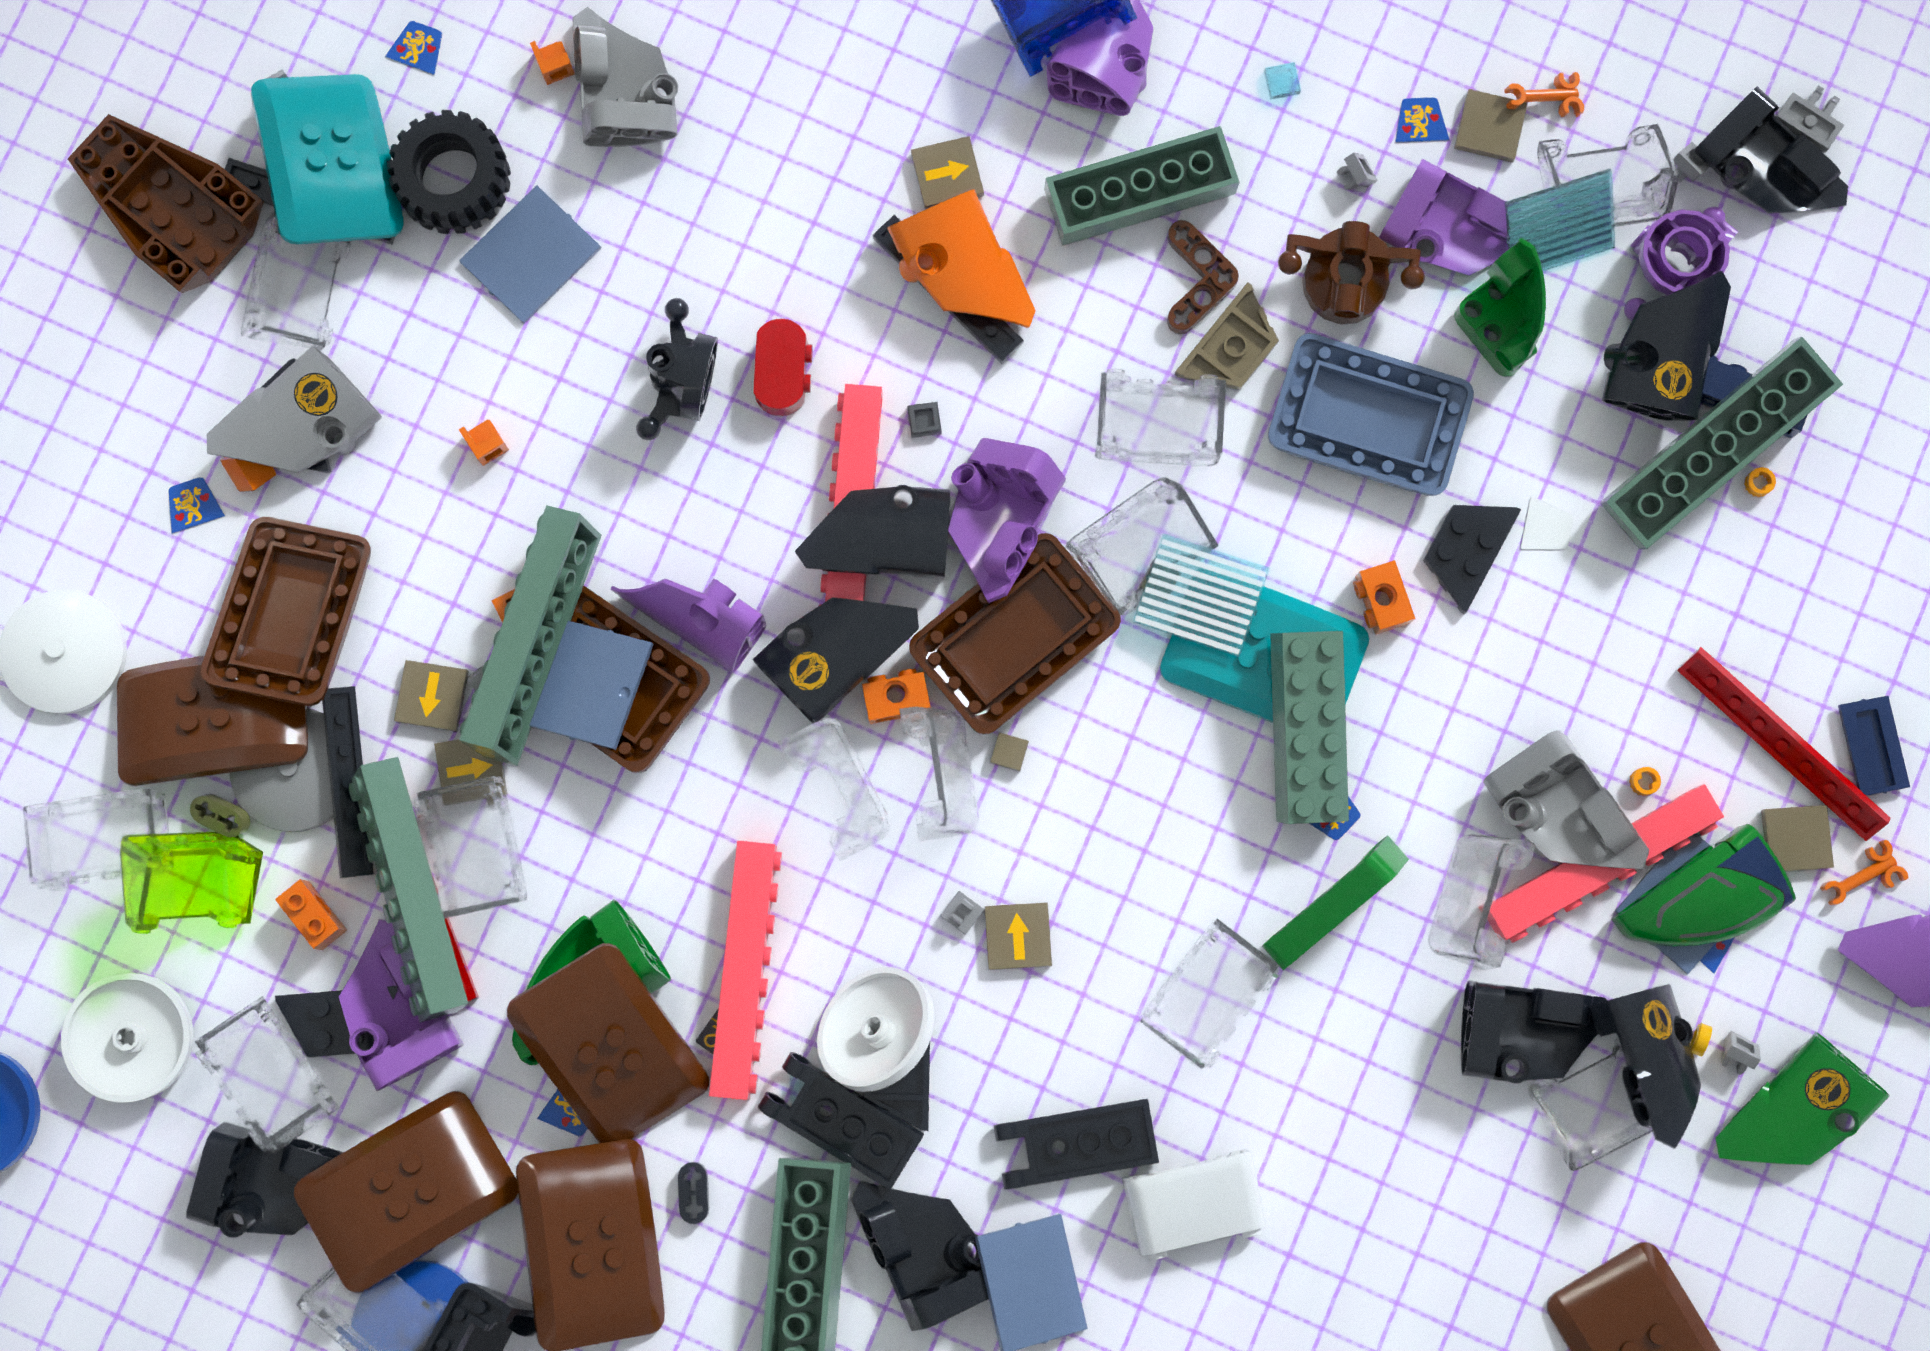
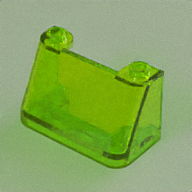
[120,832,263,934]

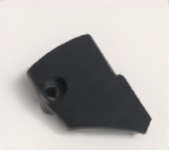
[794,485,950,579]

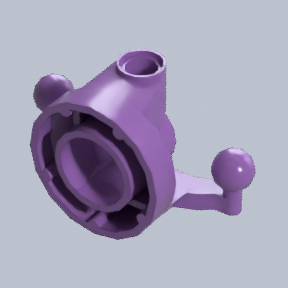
[1624,207,1738,321]

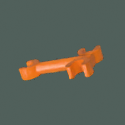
[1504,72,1585,117]
[1820,840,1909,905]

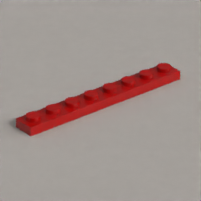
[1677,647,1891,841]

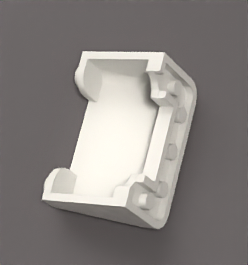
[1122,1149,1266,1261]

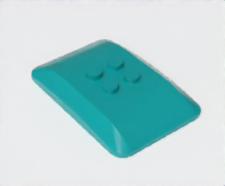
[251,74,404,245]
[1160,568,1369,723]

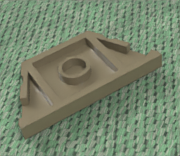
[1174,282,1279,390]

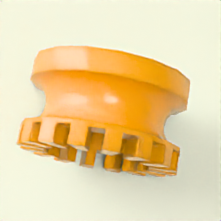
[1744,467,1776,497]
[1629,767,1661,796]

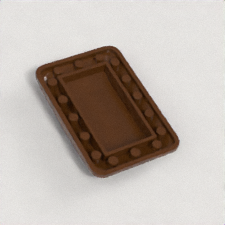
[200,517,371,706]
[909,533,1121,735]
[571,586,710,773]
[117,656,308,786]
[507,943,710,1143]
[294,1091,518,1293]
[516,1139,665,1351]
[1546,1242,1720,1351]

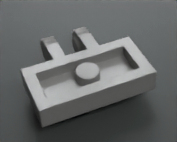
[1776,85,1844,153]

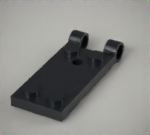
[758,1052,924,1190]
[993,1098,1159,1190]

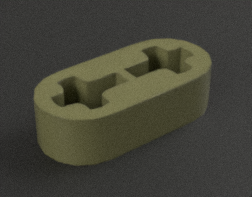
[190,794,250,838]

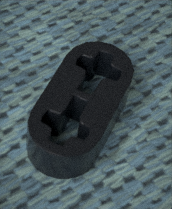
[678,1161,710,1224]

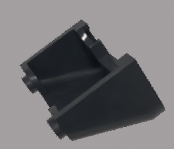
[423,1282,536,1351]

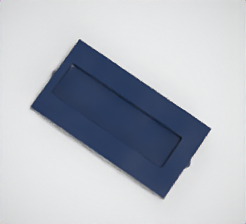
[1838,696,1910,796]

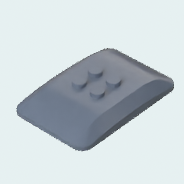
[1268,333,1474,496]

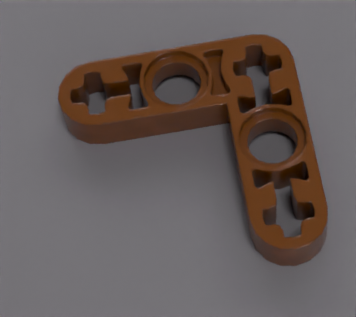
[1167,220,1239,334]

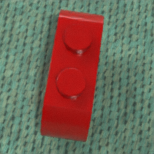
[753,319,813,416]

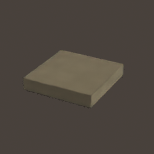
[1454,89,1528,163]
[1761,805,1834,871]

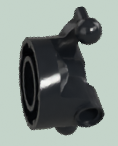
[636,298,718,440]

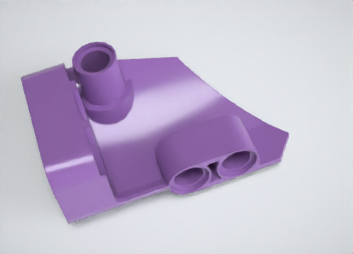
[1046,0,1153,116]
[610,578,766,673]
[339,920,464,1091]

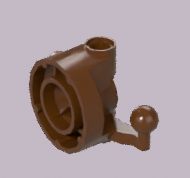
[1278,221,1425,324]

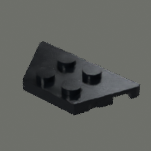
[1423,505,1521,614]
[275,986,398,1057]
[865,1042,930,1131]

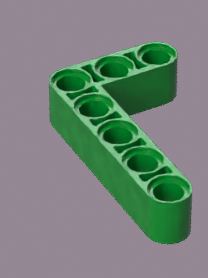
[1262,835,1409,970]

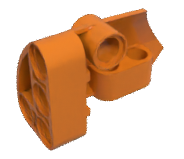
[887,189,1036,328]

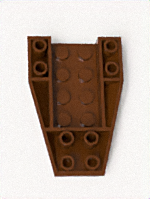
[68,114,264,294]

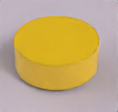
[1690,1023,1713,1057]

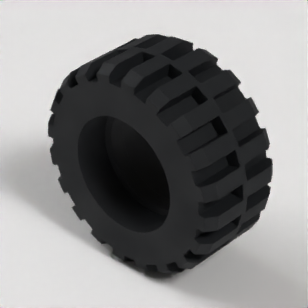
[387,110,511,234]

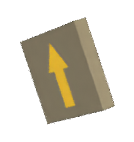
[911,136,984,210]
[394,660,469,732]
[434,739,508,806]
[985,902,1052,970]

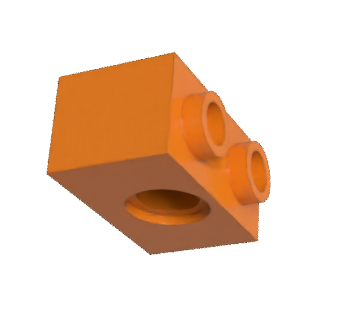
[1353,560,1416,635]
[862,669,931,725]
[275,879,347,950]

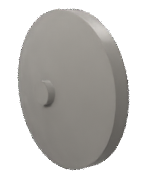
[230,708,334,832]

